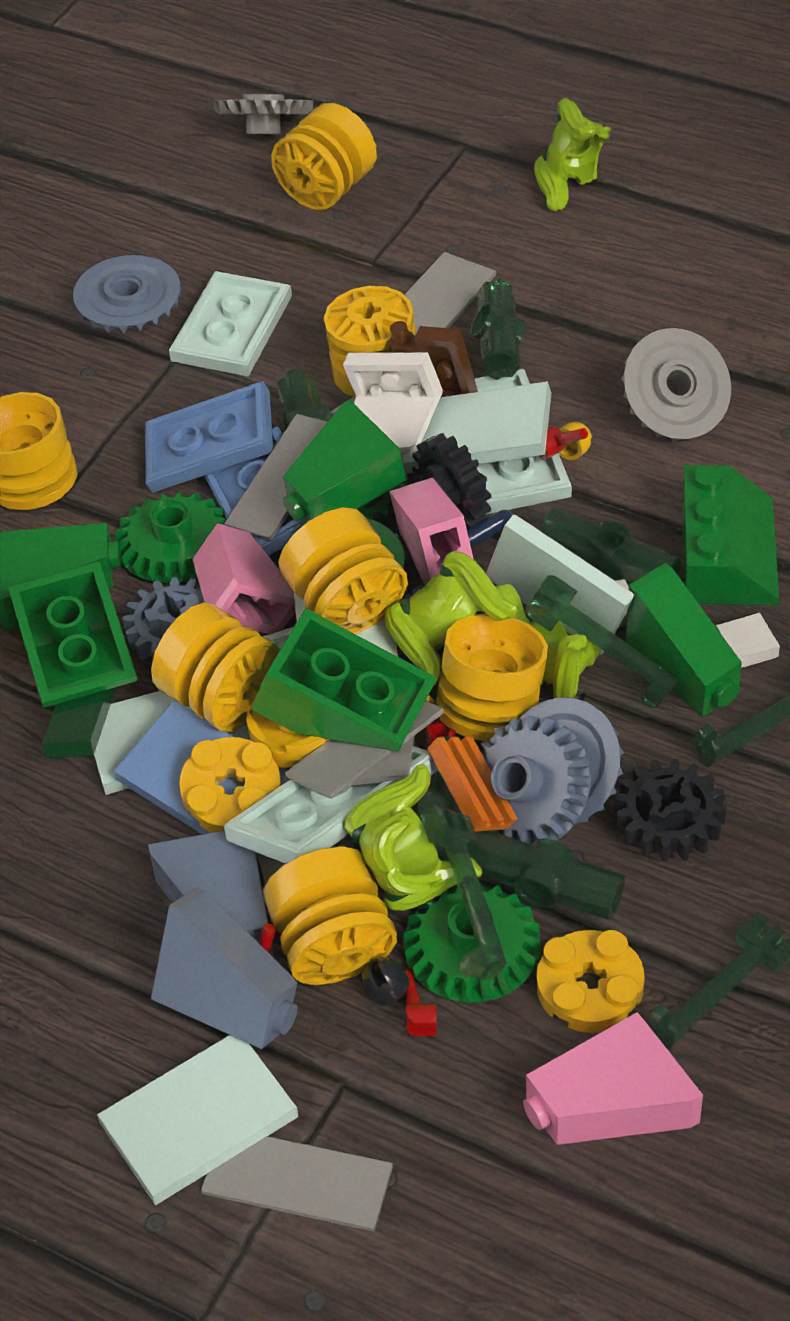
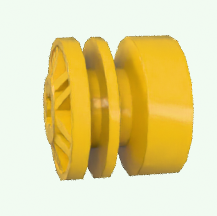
[271,103,377,210]
[324,286,416,397]
[0,392,78,510]
[278,508,408,634]
[151,602,280,732]
[435,614,548,742]
[263,847,397,985]

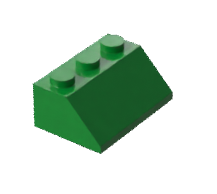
[681,465,779,605]

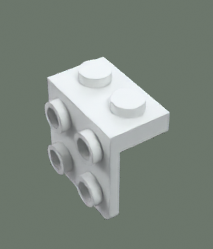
[343,352,443,454]

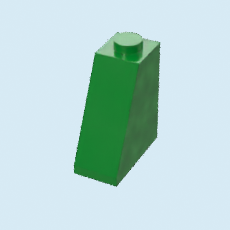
[283,400,406,524]
[0,523,121,630]
[626,562,742,717]

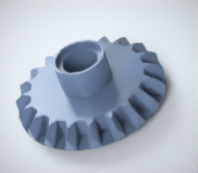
[73,255,181,333]
[519,697,624,823]
[481,715,591,848]

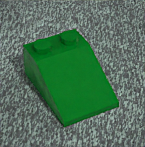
[8,561,137,708]
[251,608,437,752]

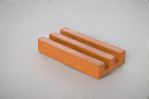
[427,736,518,832]

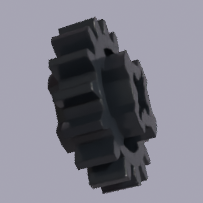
[412,433,492,529]
[614,759,726,862]

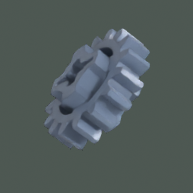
[123,577,204,661]

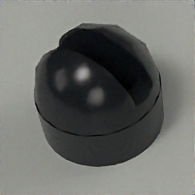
[362,957,409,1005]

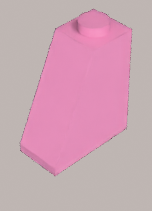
[389,478,473,586]
[193,523,296,634]
[523,1012,703,1145]

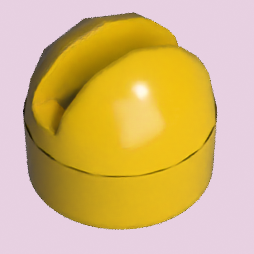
[559,421,592,461]

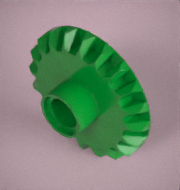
[115,491,227,583]
[404,880,541,1003]

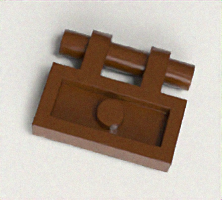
[389,321,478,398]

